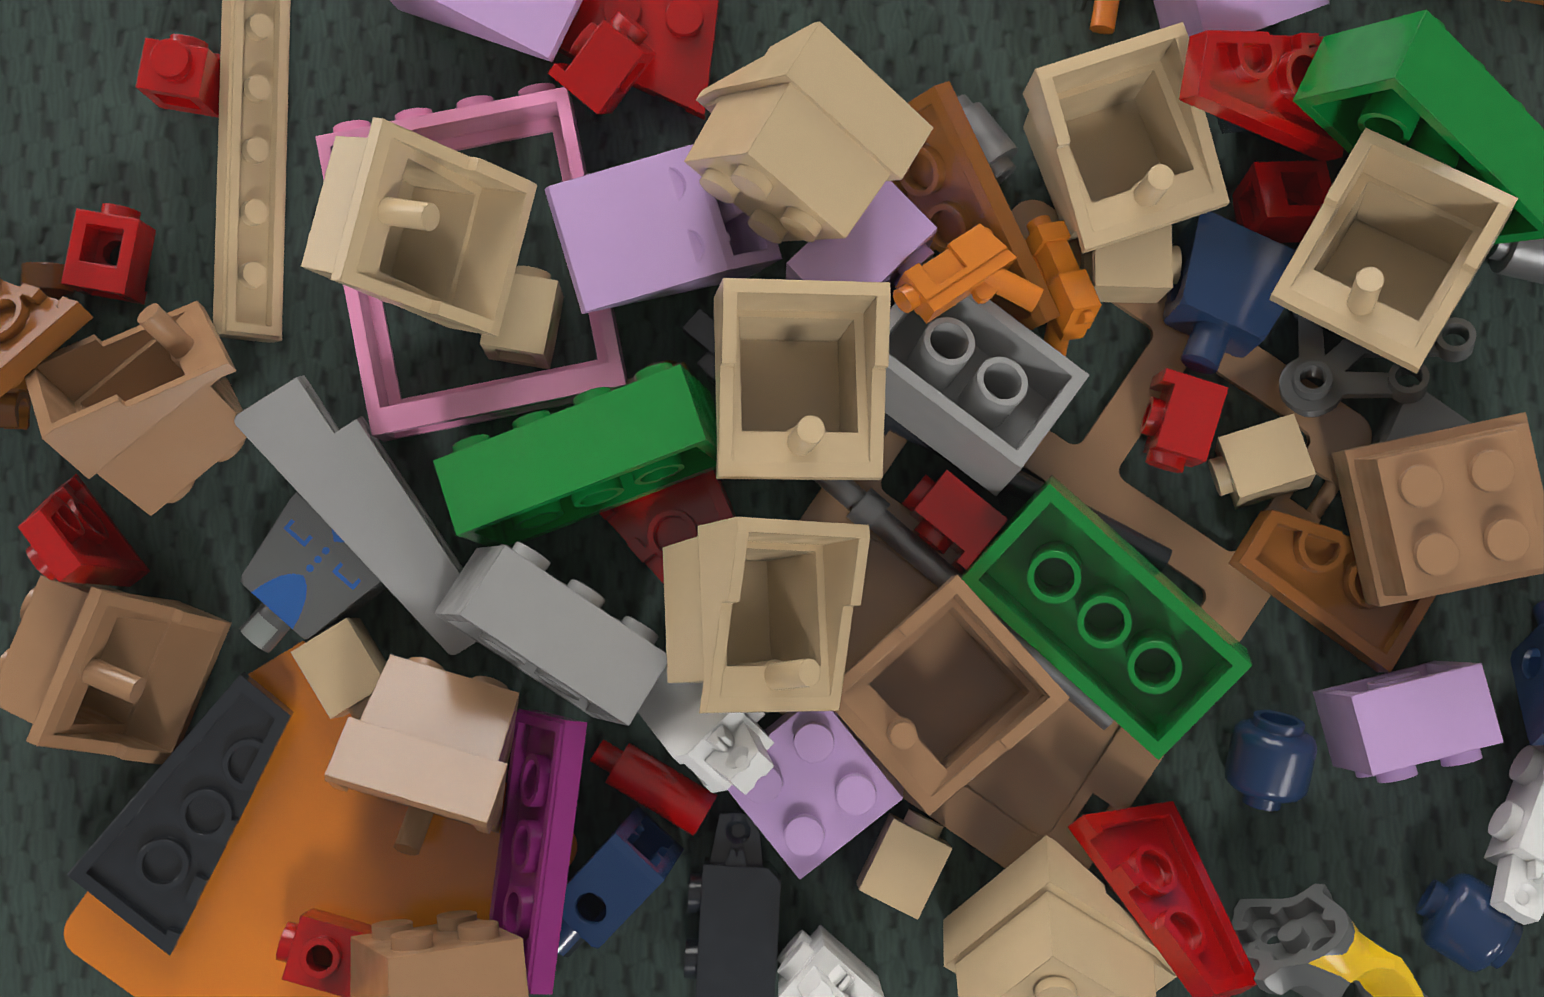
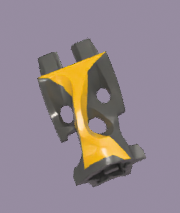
[1231,883,1428,997]

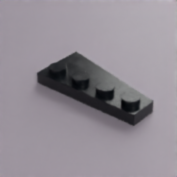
[67,672,294,956]

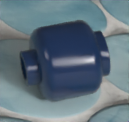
[1225,710,1317,811]
[1415,873,1524,972]

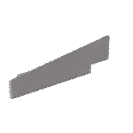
[234,375,477,655]

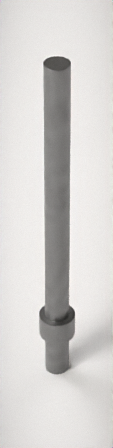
[814,480,1114,730]

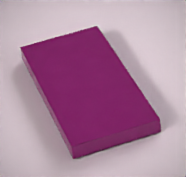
[489,708,587,995]

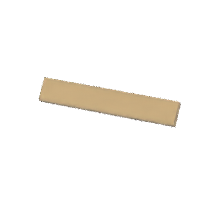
[213,0,291,342]

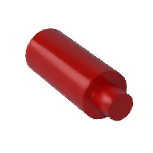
[590,739,717,836]

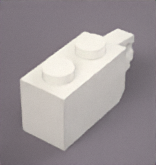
[638,665,774,795]
[1484,745,1544,925]
[777,925,884,997]

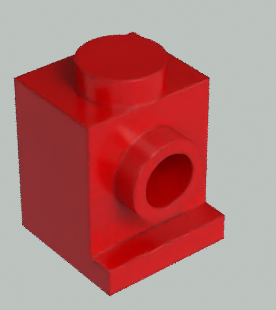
[548,10,657,114]
[136,34,221,118]
[1233,161,1332,243]
[61,203,156,305]
[1140,368,1229,473]
[902,470,1008,572]
[276,908,372,997]

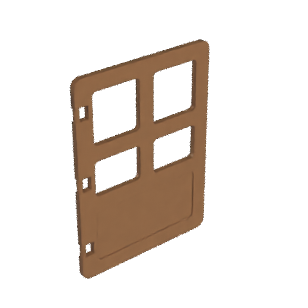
[779,200,1372,869]

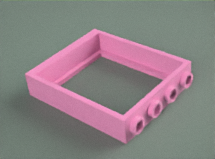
[315,83,628,442]

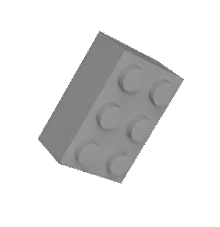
[885,257,1089,496]
[434,542,667,726]

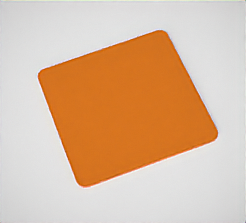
[64,640,577,997]

